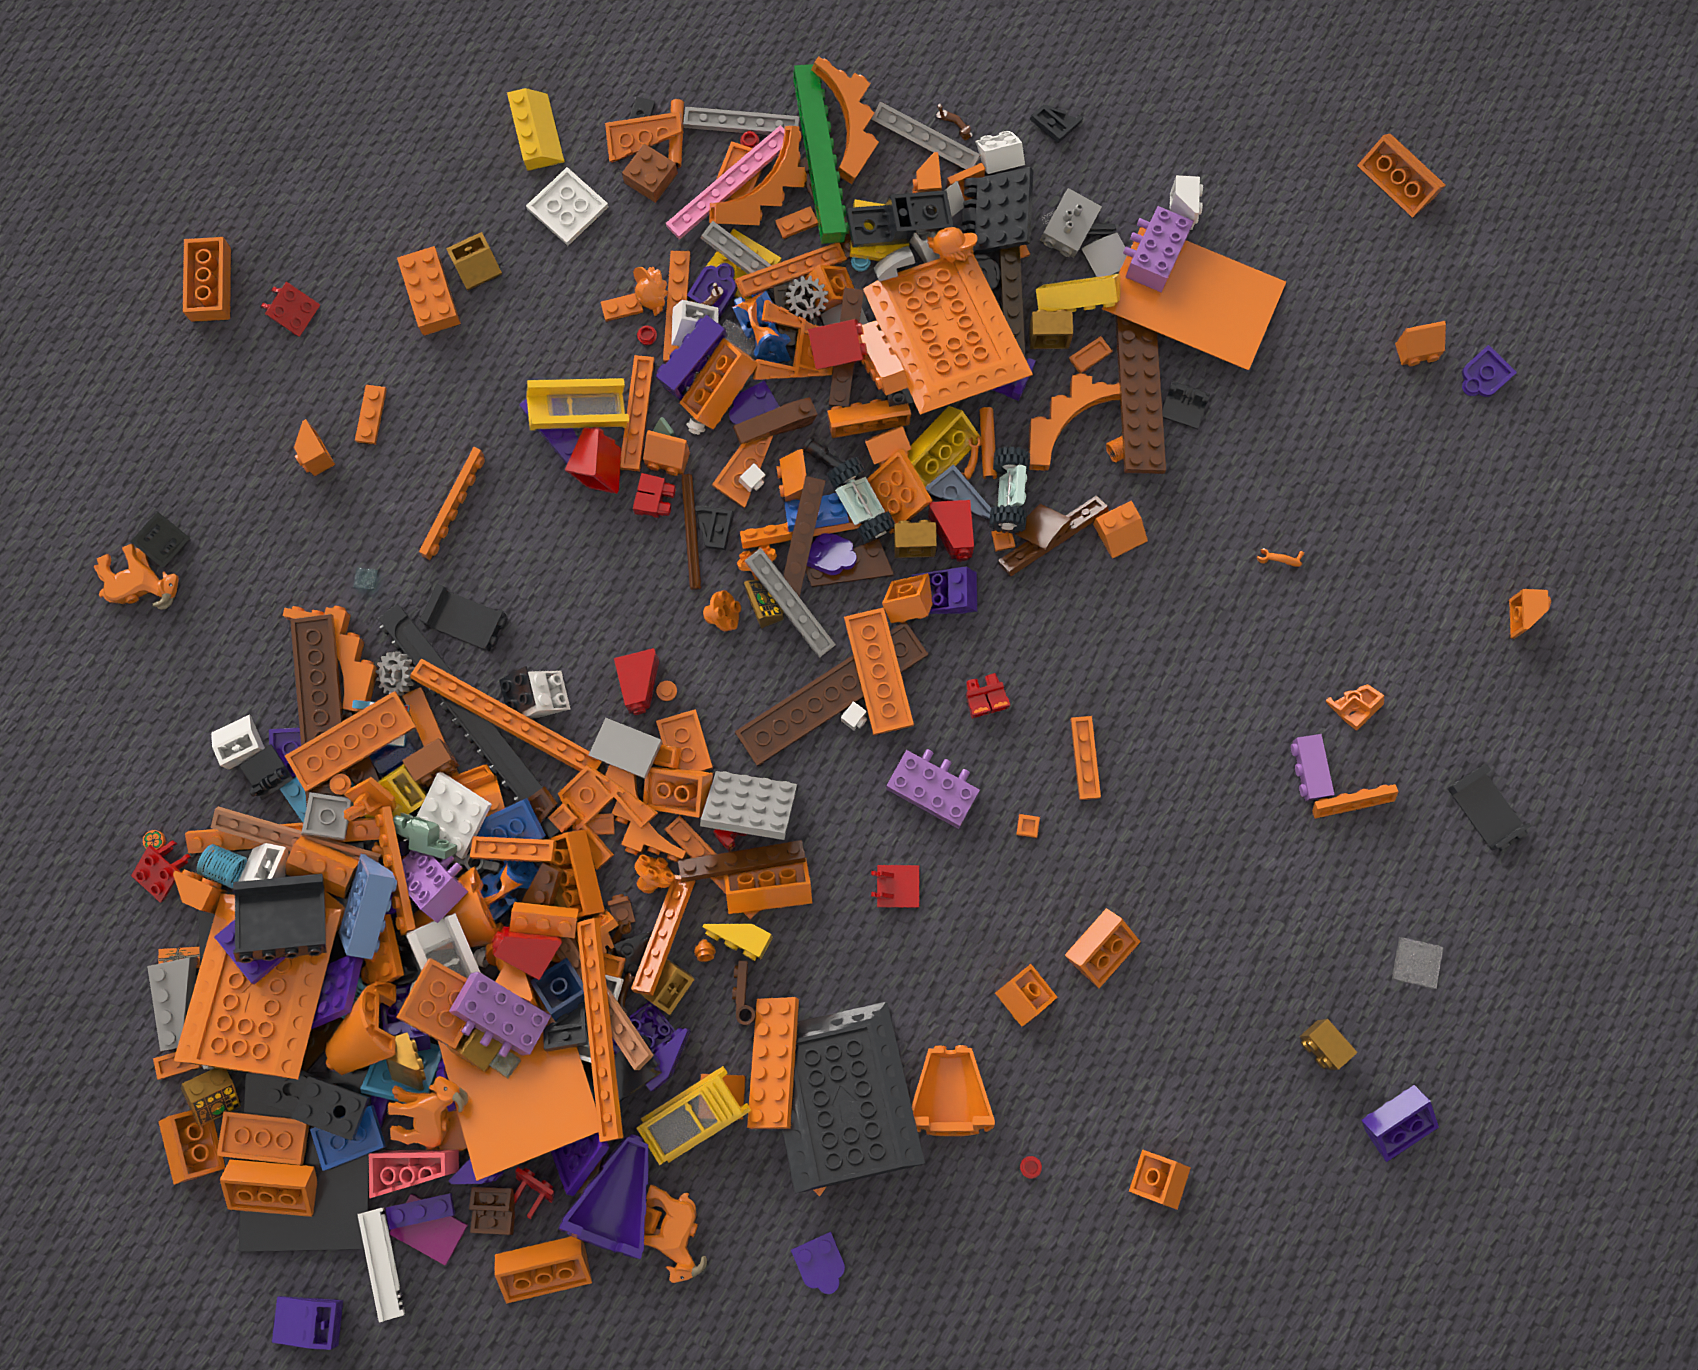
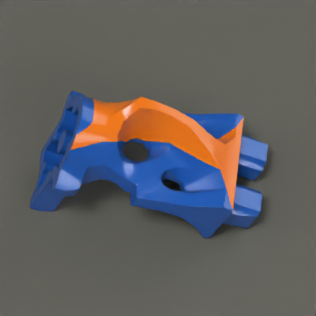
[732,291,791,363]
[481,860,539,923]

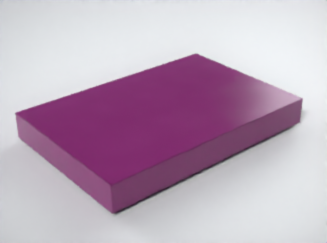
[389,1194,468,1265]

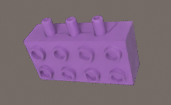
[1123,206,1194,292]
[886,749,979,829]
[402,850,468,923]
[449,972,551,1057]

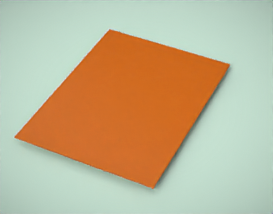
[1102,227,1286,370]
[863,253,1033,414]
[174,893,342,1080]
[438,995,599,1181]

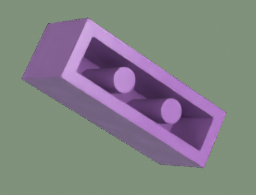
[1291,734,1334,801]

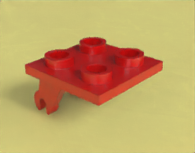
[261,281,320,337]
[131,840,192,903]
[871,865,919,908]
[514,1167,554,1219]

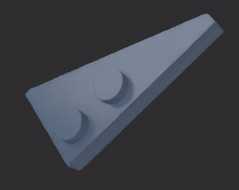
[925,464,991,520]

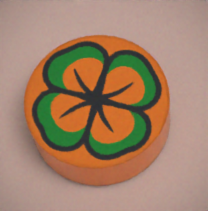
[143,830,166,850]

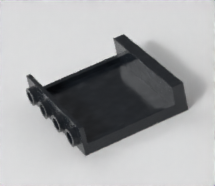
[233,874,327,963]

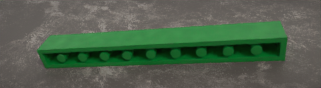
[793,64,849,244]

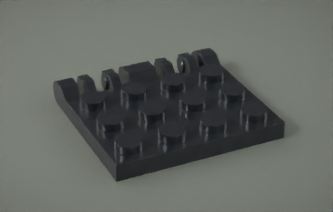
[962,167,1034,255]

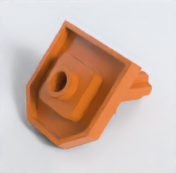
[343,777,396,821]

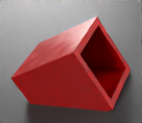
[808,319,868,369]
[565,427,621,494]
[928,500,974,561]
[614,648,659,715]
[491,927,562,980]

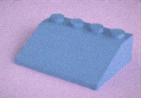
[338,854,397,959]

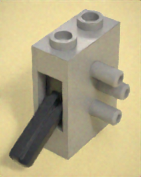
[1040,188,1116,258]

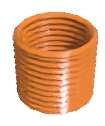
[1106,436,1124,462]

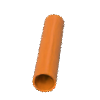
[668,99,684,168]
[979,407,997,479]

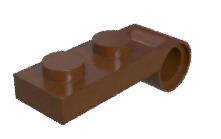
[732,961,756,1025]

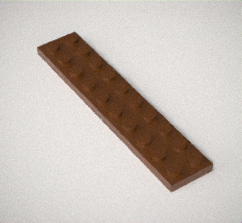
[1115,315,1166,474]
[290,614,348,807]
[735,621,928,767]

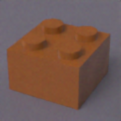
[622,144,678,203]
[402,738,460,788]

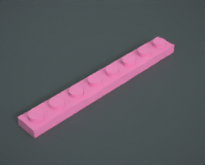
[666,125,785,240]

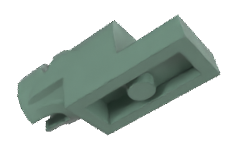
[393,813,457,859]

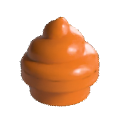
[694,939,716,962]

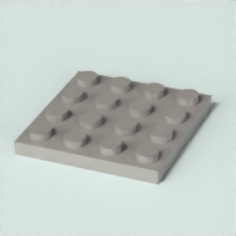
[700,771,797,840]

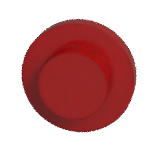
[740,131,759,148]
[637,326,657,345]
[1020,1156,1042,1178]

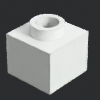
[739,464,765,492]
[841,701,867,730]

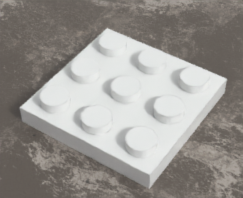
[526,167,609,246]
[417,772,492,859]

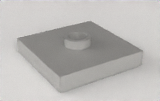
[301,793,352,841]

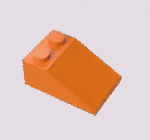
[643,767,713,818]

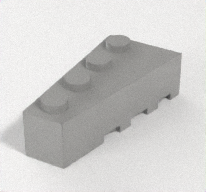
[147,957,198,1051]

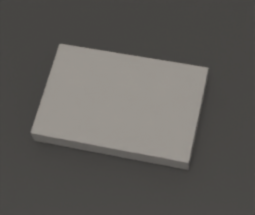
[589,718,663,779]

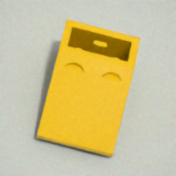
[364,764,427,818]
[703,924,773,961]

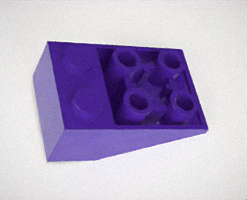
[912,567,977,614]
[380,984,431,1051]
[612,1001,676,1055]
[645,1028,691,1091]
[272,1296,343,1350]

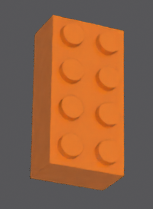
[183,237,231,322]
[397,246,461,336]

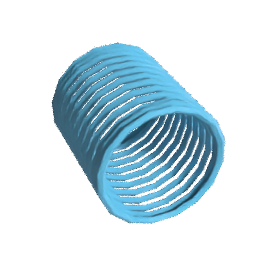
[197,844,247,888]

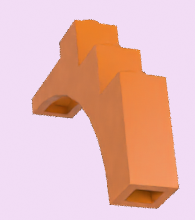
[811,56,879,184]
[709,126,807,225]
[1029,374,1120,471]
[283,606,378,714]
[605,765,687,863]

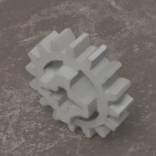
[785,276,828,320]
[376,652,415,696]

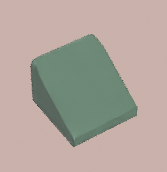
[653,417,675,437]

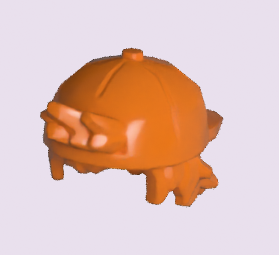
[927,227,977,263]
[633,267,669,316]

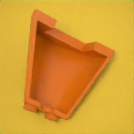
[413,866,504,951]
[326,981,396,1075]
[912,1045,995,1136]

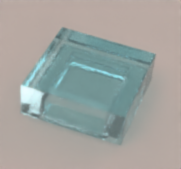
[353,568,378,591]
[490,1052,521,1078]

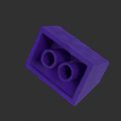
[1362,1085,1439,1162]

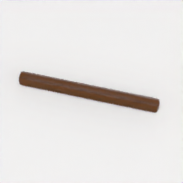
[681,474,701,590]

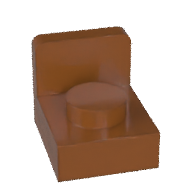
[607,894,636,928]

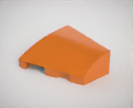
[1326,684,1384,730]

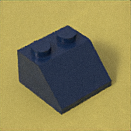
[530,958,584,1022]

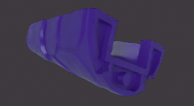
[558,1134,648,1259]

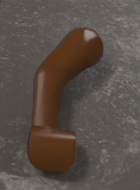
[936,104,972,141]
[690,283,723,306]
[607,920,632,955]
[617,972,636,1015]

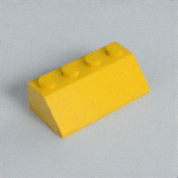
[507,88,564,171]
[1036,274,1120,312]
[907,406,980,494]

